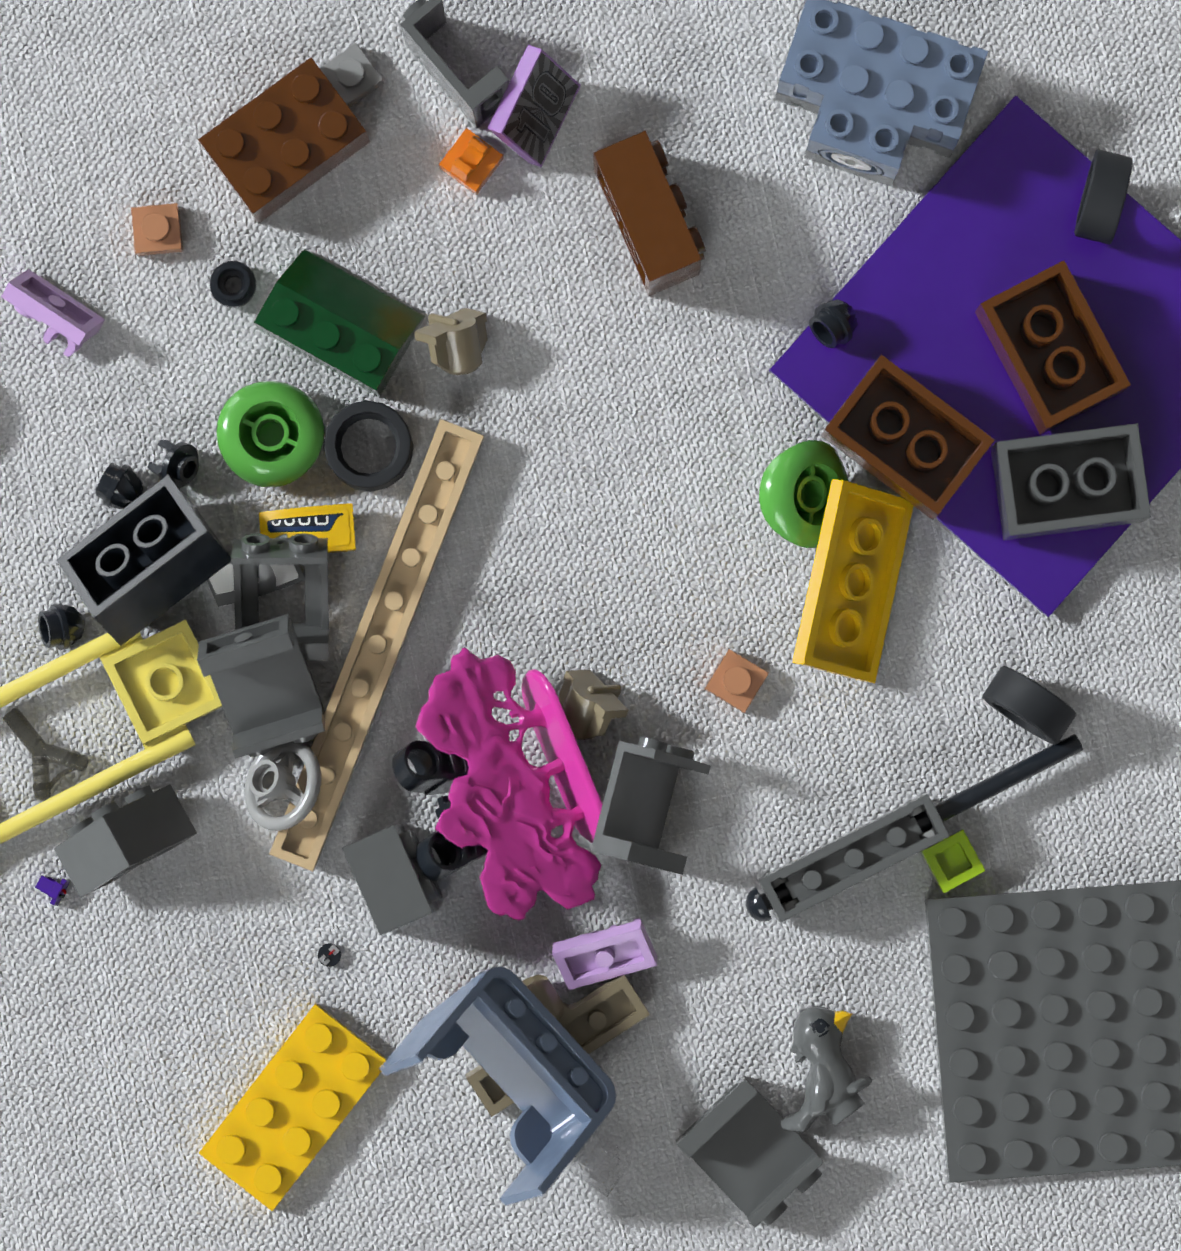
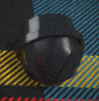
[809,299,858,348]
[96,463,143,509]
[38,604,85,650]

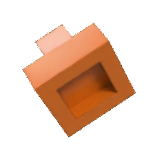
[439,128,504,195]

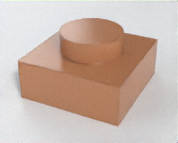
[131,203,183,256]
[704,649,769,713]

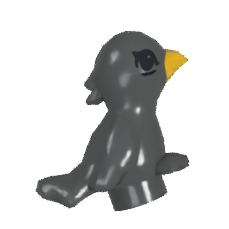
[781,1006,872,1132]

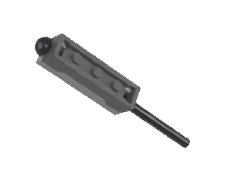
[746,734,1083,923]

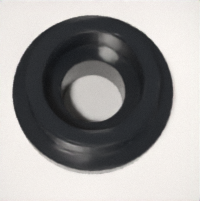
[210,261,257,308]

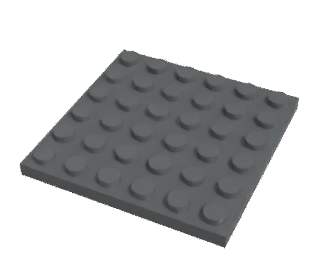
[925,880,1181,1183]

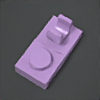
[1,269,105,357]
[552,918,657,990]

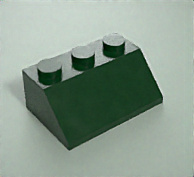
[254,249,425,397]

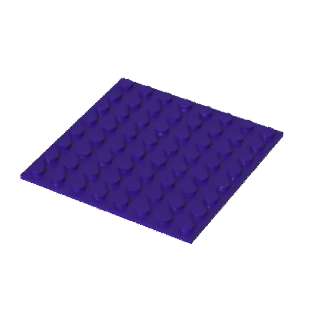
[769,95,1181,618]

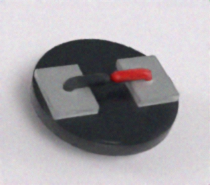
[318,943,341,967]

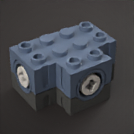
[775,0,988,187]

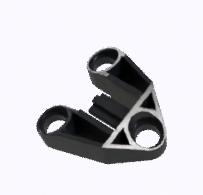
[392,740,488,881]

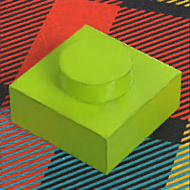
[920,829,985,893]

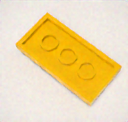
[792,479,914,683]
[199,1003,387,1211]

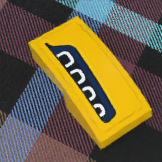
[259,503,356,553]

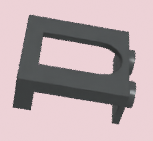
[231,533,329,660]

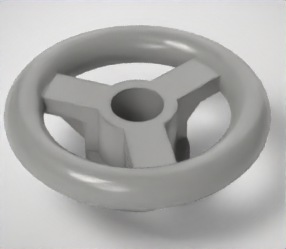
[244,741,321,831]

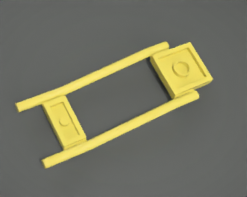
[0,619,222,844]

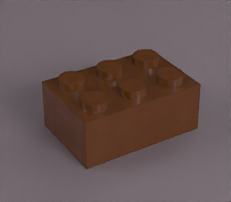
[198,57,370,223]
[593,131,706,297]
[975,260,1131,435]
[821,354,995,520]

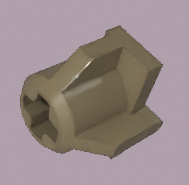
[414,308,488,375]
[559,670,629,740]

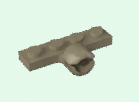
[465,974,650,1117]

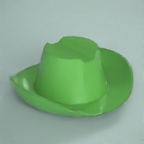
[217,381,324,488]
[759,440,849,548]

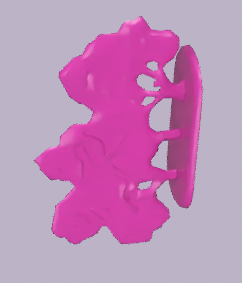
[416,648,602,921]

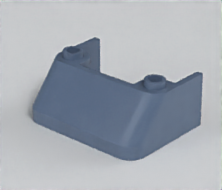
[379,967,616,1205]

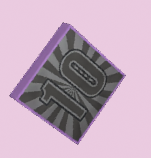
[488,45,581,167]

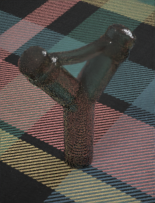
[3,707,89,801]

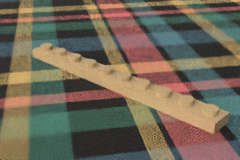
[269,419,484,871]

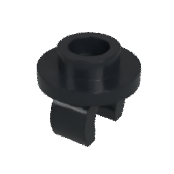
[148,440,199,488]

